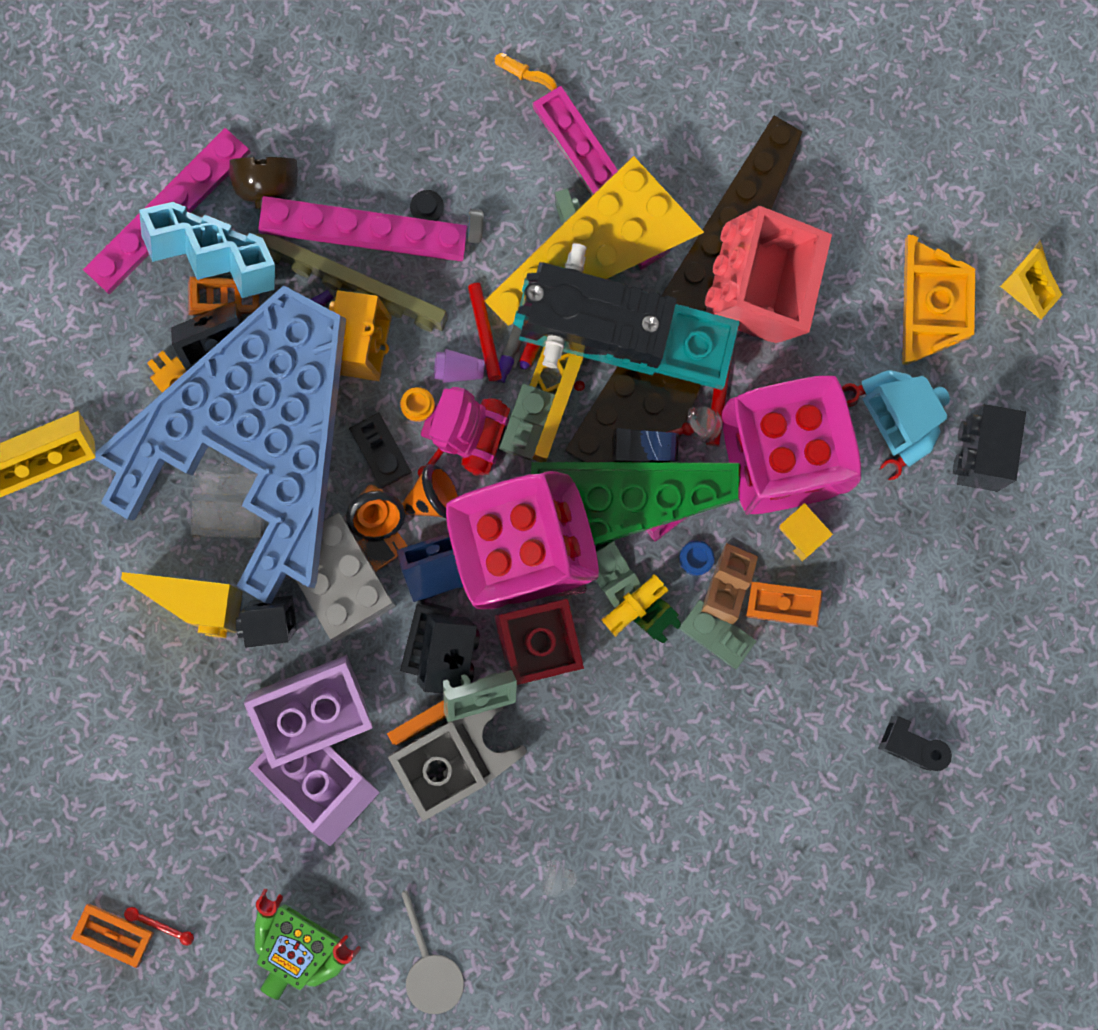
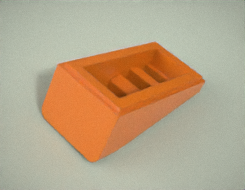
[188,277,259,315]

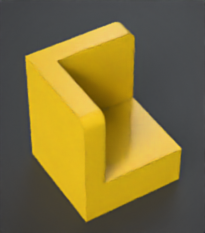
[779,503,833,561]

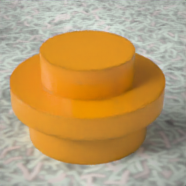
[400,387,435,422]

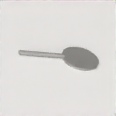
[402,890,464,1014]

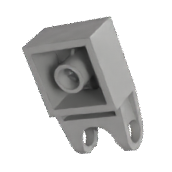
[387,707,527,821]

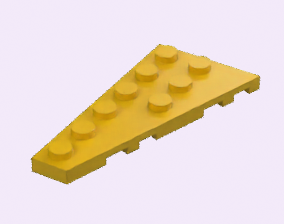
[484,156,704,326]

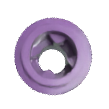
[434,349,484,383]

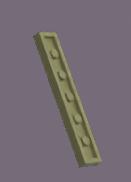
[256,232,448,332]

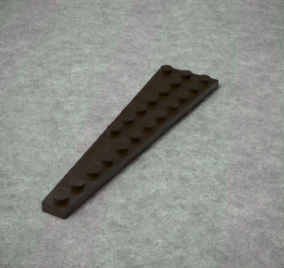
[565,115,803,463]

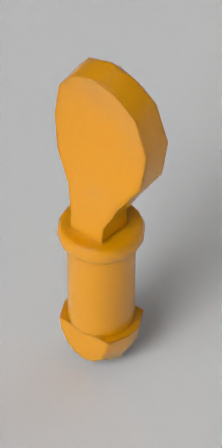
[494,53,557,91]

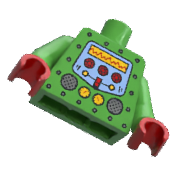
[255,889,361,1000]

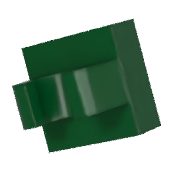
[634,598,681,643]

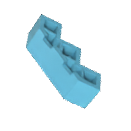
[139,202,275,298]

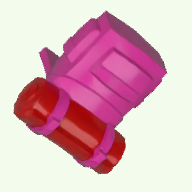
[421,387,510,476]

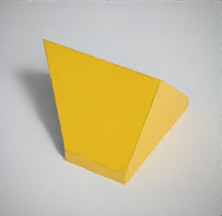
[1000,240,1062,320]

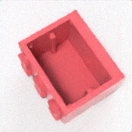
[705,206,832,343]

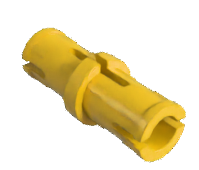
[601,574,669,637]

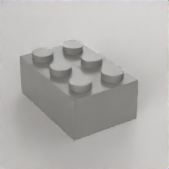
[296,512,396,642]

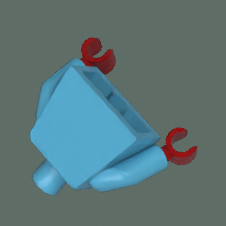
[842,370,950,480]

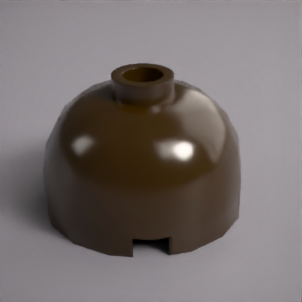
[229,157,298,209]

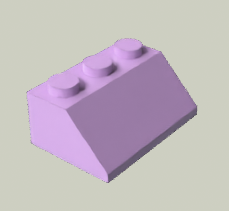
[244,655,373,769]

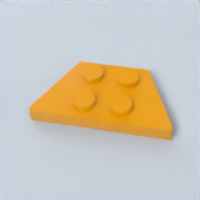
[902,235,975,365]

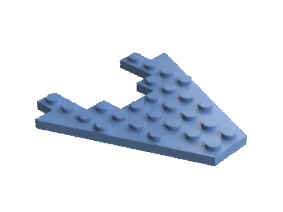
[94,285,346,604]

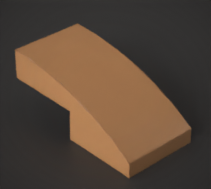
[701,543,758,625]

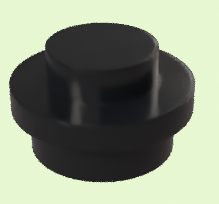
[410,190,444,221]

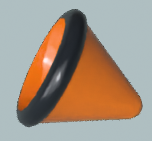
[402,464,459,519]
[346,485,405,541]

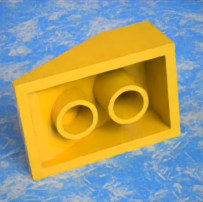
[121,572,243,638]

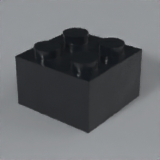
[953,404,1026,492]

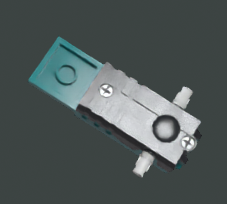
[513,244,740,390]

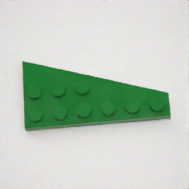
[531,462,741,546]

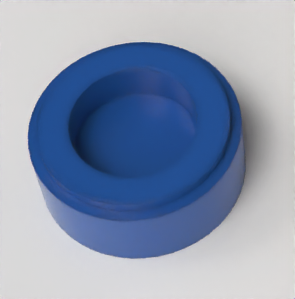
[679,540,714,576]

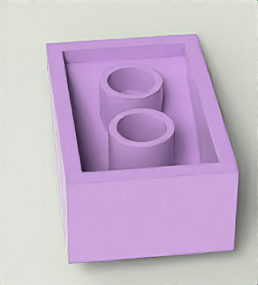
[248,746,380,846]

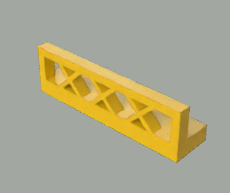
[529,347,583,462]

